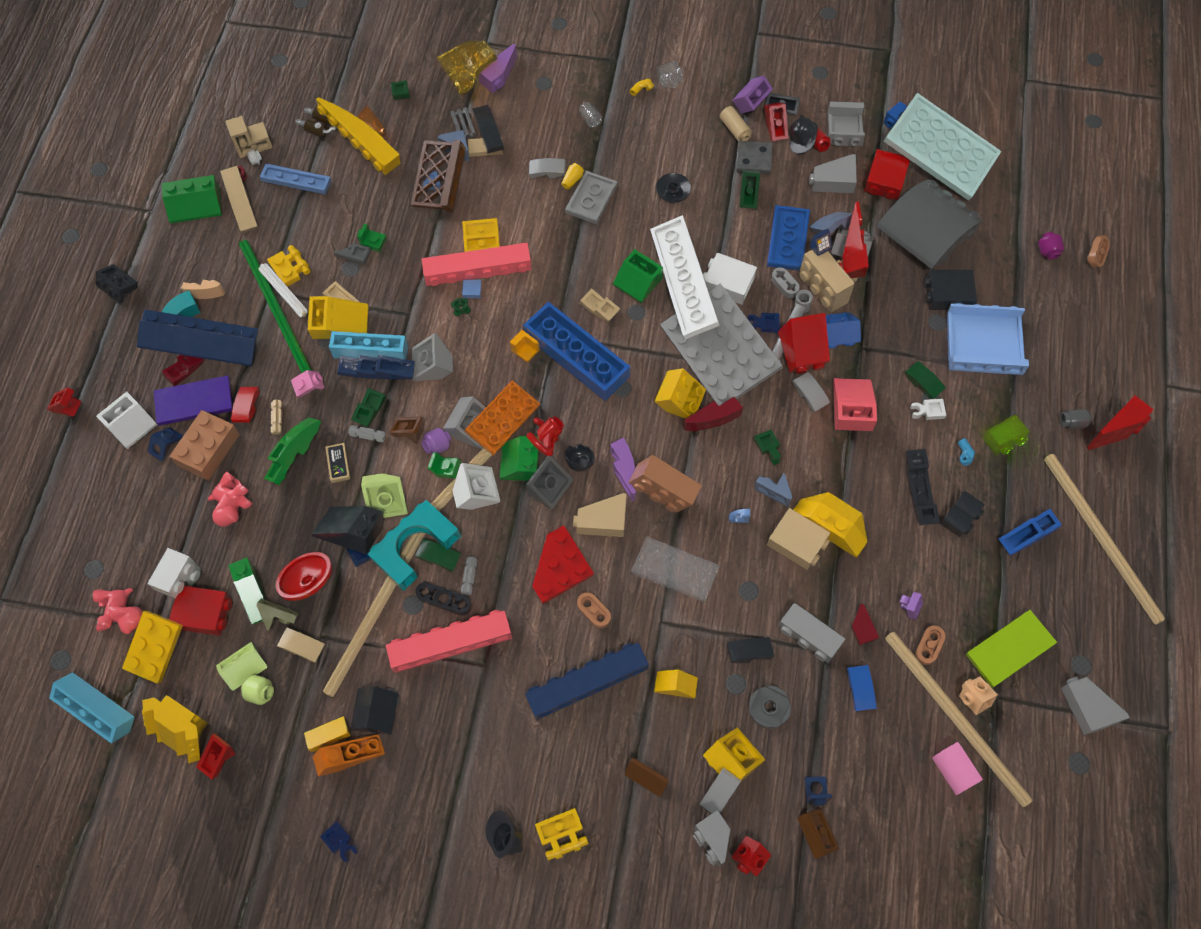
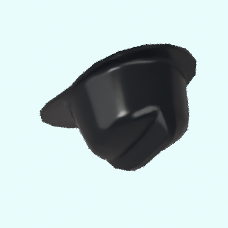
[790,115,818,154]
[485,810,523,858]

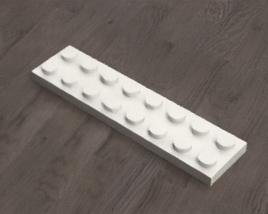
[650,215,720,339]

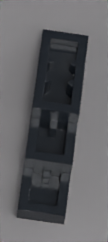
[472,105,504,154]

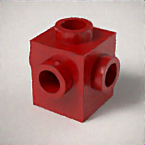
[731,836,771,877]

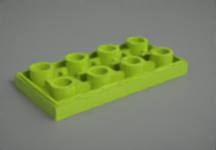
[965,610,1057,688]

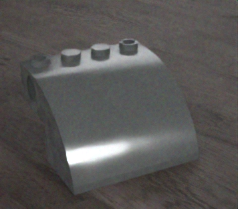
[877,180,983,269]

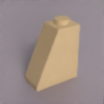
[573,493,626,537]

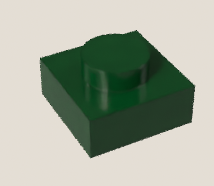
[391,80,410,100]

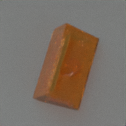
[357,106,386,137]

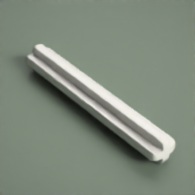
[258,263,308,318]

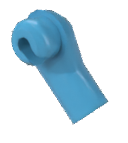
[958,438,975,466]

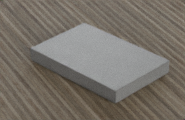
[565,171,618,225]

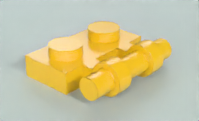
[267,245,310,287]
[535,808,588,861]

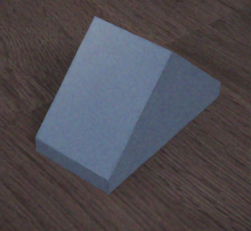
[438,130,470,162]

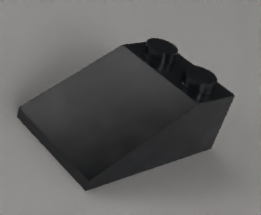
[312,506,383,554]

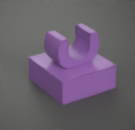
[899,592,924,620]

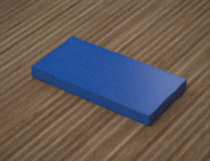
[767,205,810,271]

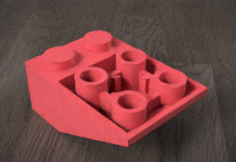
[833,378,877,431]

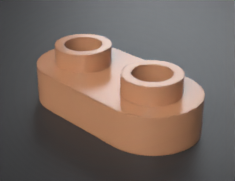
[1087,235,1110,268]
[577,593,611,629]
[915,626,946,665]

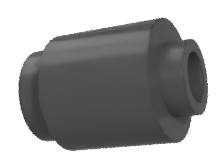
[1060,409,1092,429]

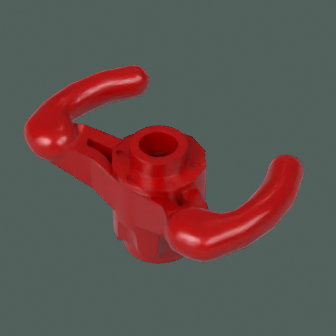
[526,416,564,456]

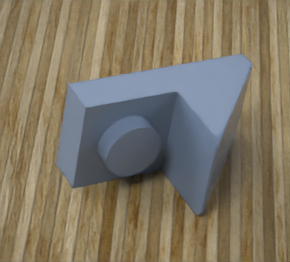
[754,473,792,507]

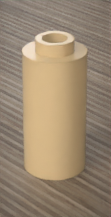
[720,106,752,141]

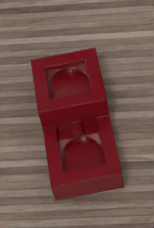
[162,355,204,386]

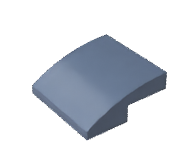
[809,211,852,234]

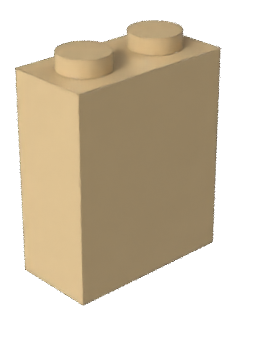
[767,508,830,570]

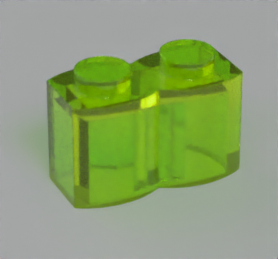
[982,414,1030,456]

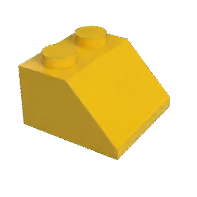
[703,727,765,781]

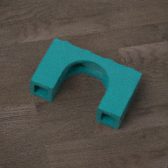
[368,500,461,591]

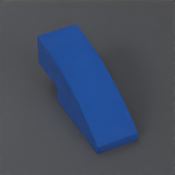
[999,509,1062,556]

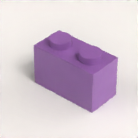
[732,76,773,114]

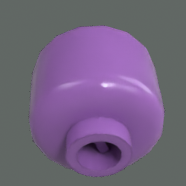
[421,428,451,455]

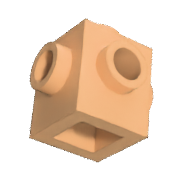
[959,677,998,715]

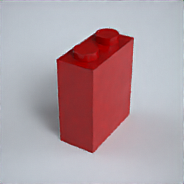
[864,149,910,200]
[169,586,232,636]

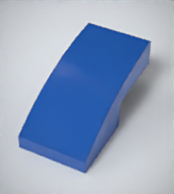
[847,665,877,711]

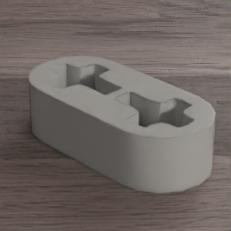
[771,268,799,298]

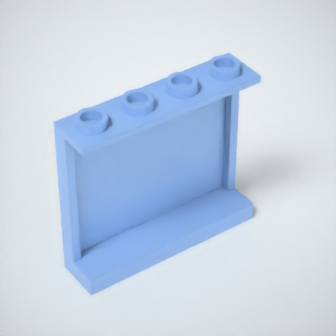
[946,303,1029,375]

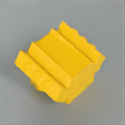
[142,695,208,763]

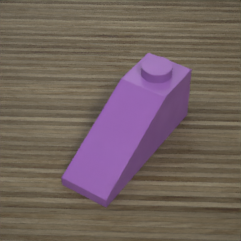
[478,43,517,93]

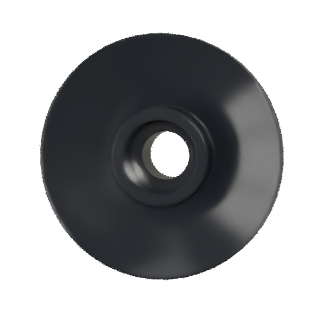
[656,173,691,203]

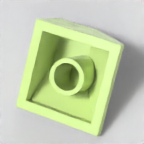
[361,473,408,518]

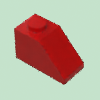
[764,102,789,141]

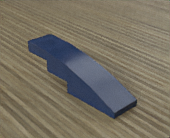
[337,355,415,380]

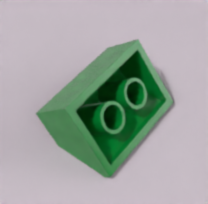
[162,175,222,224]

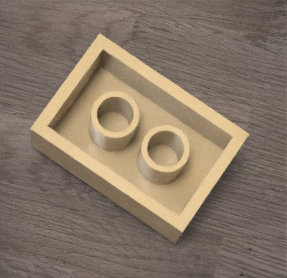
[799,250,855,312]

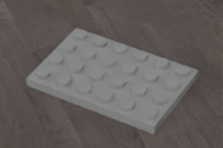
[660,283,783,406]

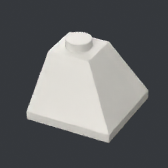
[453,463,500,510]

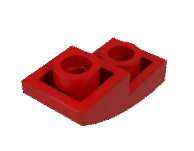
[231,387,260,423]

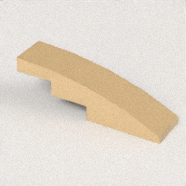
[220,166,258,233]

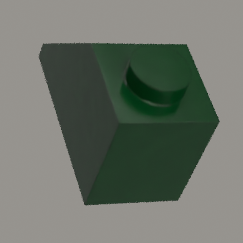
[739,169,760,209]

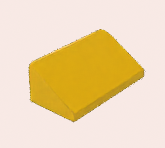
[304,716,351,753]

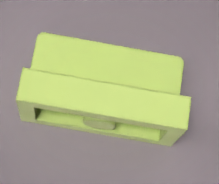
[216,642,267,690]

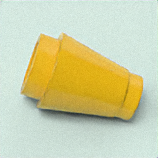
[561,163,584,190]

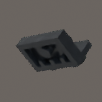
[95,264,138,304]

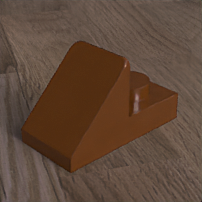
[389,416,424,444]

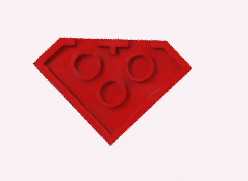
[532,525,594,605]

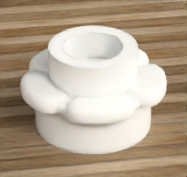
[247,149,262,165]

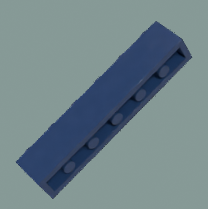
[525,643,649,721]

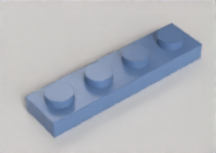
[260,164,331,195]

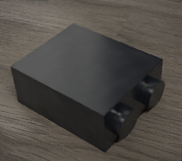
[924,270,977,310]

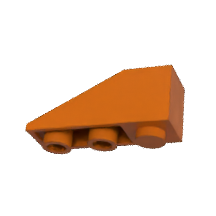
[313,734,385,777]

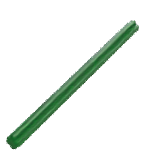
[239,239,312,373]

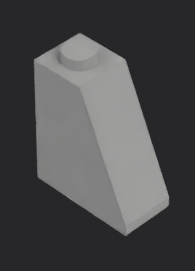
[809,154,857,193]
[1061,676,1130,736]

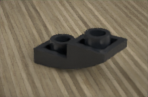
[727,637,774,663]

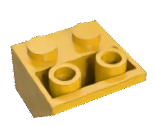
[654,368,706,419]

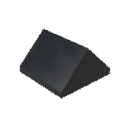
[350,686,399,735]

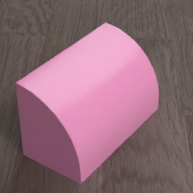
[932,742,983,796]

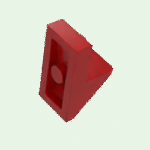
[47,387,81,417]
[196,733,235,780]

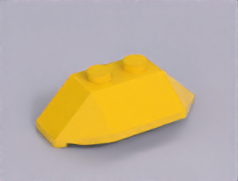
[793,492,867,558]

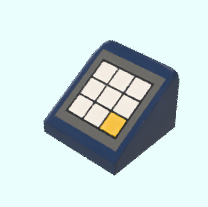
[810,229,832,256]

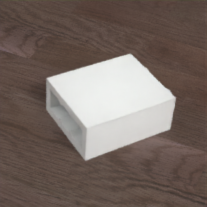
[703,253,757,305]

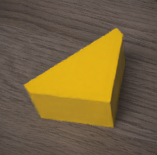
[654,669,698,699]

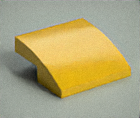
[462,218,500,252]

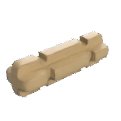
[271,399,283,435]

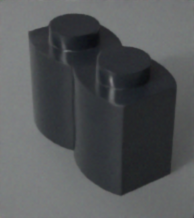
[940,491,985,537]

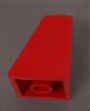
[778,313,830,374]

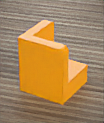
[510,330,540,362]

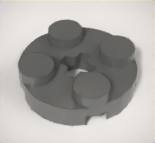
[749,686,791,729]

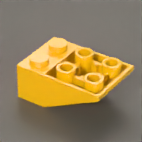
[308,296,369,339]

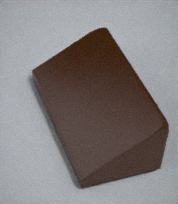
[625,758,669,797]
[798,808,840,859]

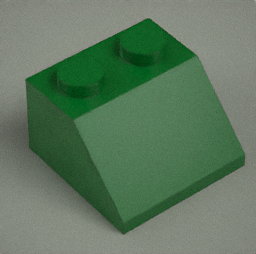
[500,436,540,481]

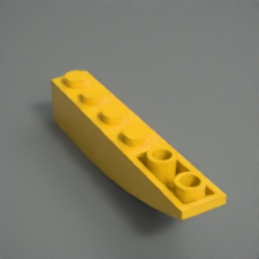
[316,97,401,175]

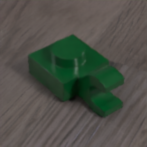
[754,429,781,465]

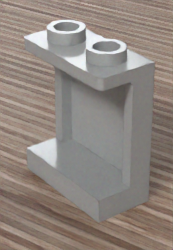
[827,102,865,146]

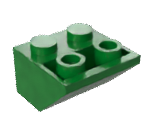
[613,249,663,304]

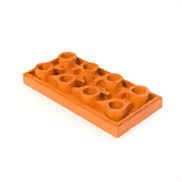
[464,381,540,456]

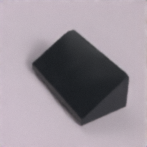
[765,93,801,115]

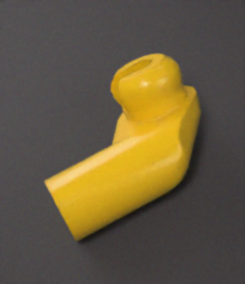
[629,79,654,96]

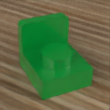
[357,224,387,252]
[428,452,461,479]

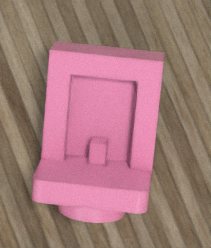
[291,370,324,397]

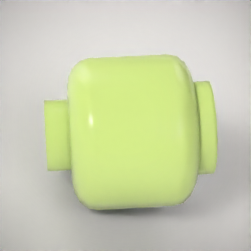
[241,675,274,705]

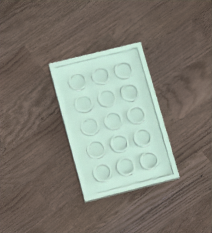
[884,93,1001,201]

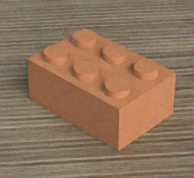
[169,410,240,481]
[628,455,702,513]

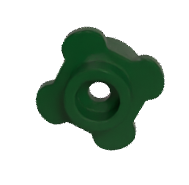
[451,298,471,317]

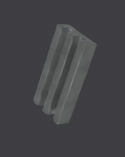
[451,107,476,139]

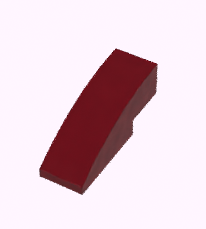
[683,397,743,431]

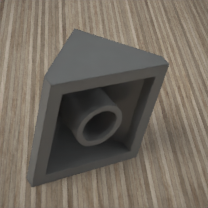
[526,456,574,509]

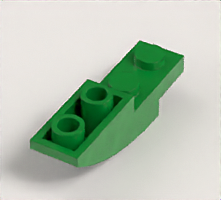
[264,418,321,485]

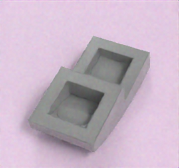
[529,158,566,179]
[792,372,830,412]
[700,768,741,813]

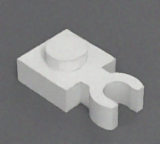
[910,399,946,420]

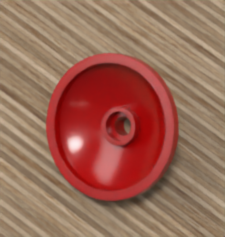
[276,552,332,601]

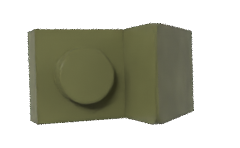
[256,599,299,631]

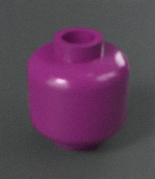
[1038,232,1065,260]

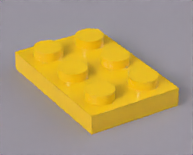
[122,611,183,684]

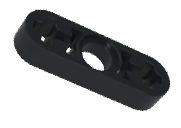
[415,582,471,616]

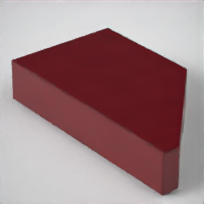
[851,603,879,646]

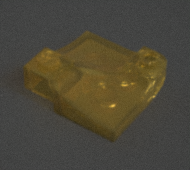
[437,40,498,95]

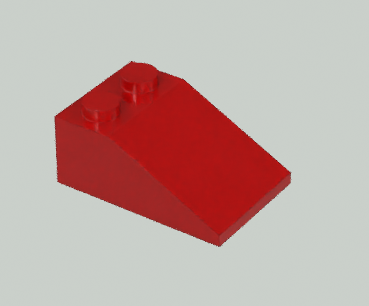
[1087,395,1154,450]

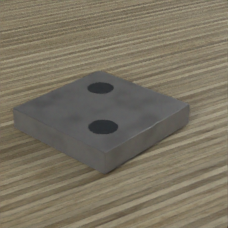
[736,141,772,174]

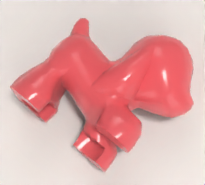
[208,471,253,527]
[93,588,143,634]

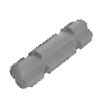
[348,425,386,442]
[461,556,477,595]

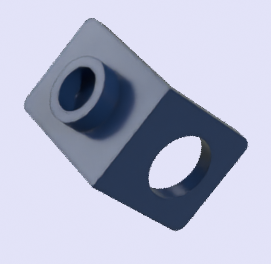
[148,427,183,461]
[804,776,832,806]

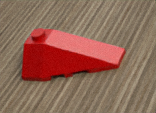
[838,202,869,278]

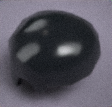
[565,444,595,472]

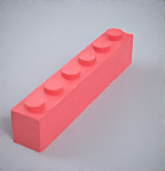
[421,243,532,286]
[386,610,512,673]

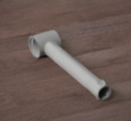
[772,290,813,362]

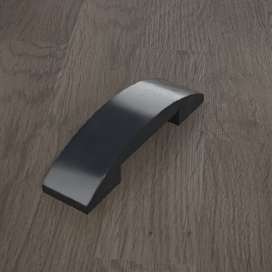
[906,449,940,526]

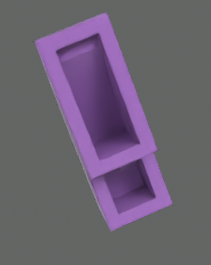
[610,437,636,501]

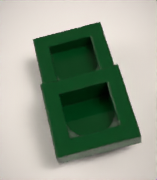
[904,361,946,399]
[351,388,386,427]
[414,539,461,572]

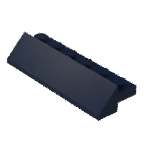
[137,309,258,366]

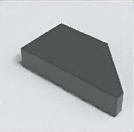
[334,243,372,265]

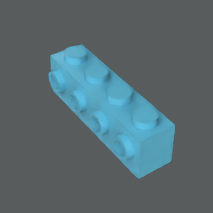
[329,331,408,359]
[49,672,134,744]

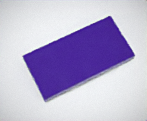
[153,376,233,426]

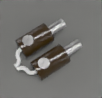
[296,107,337,138]

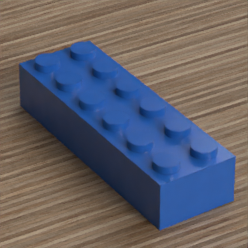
[523,301,630,401]

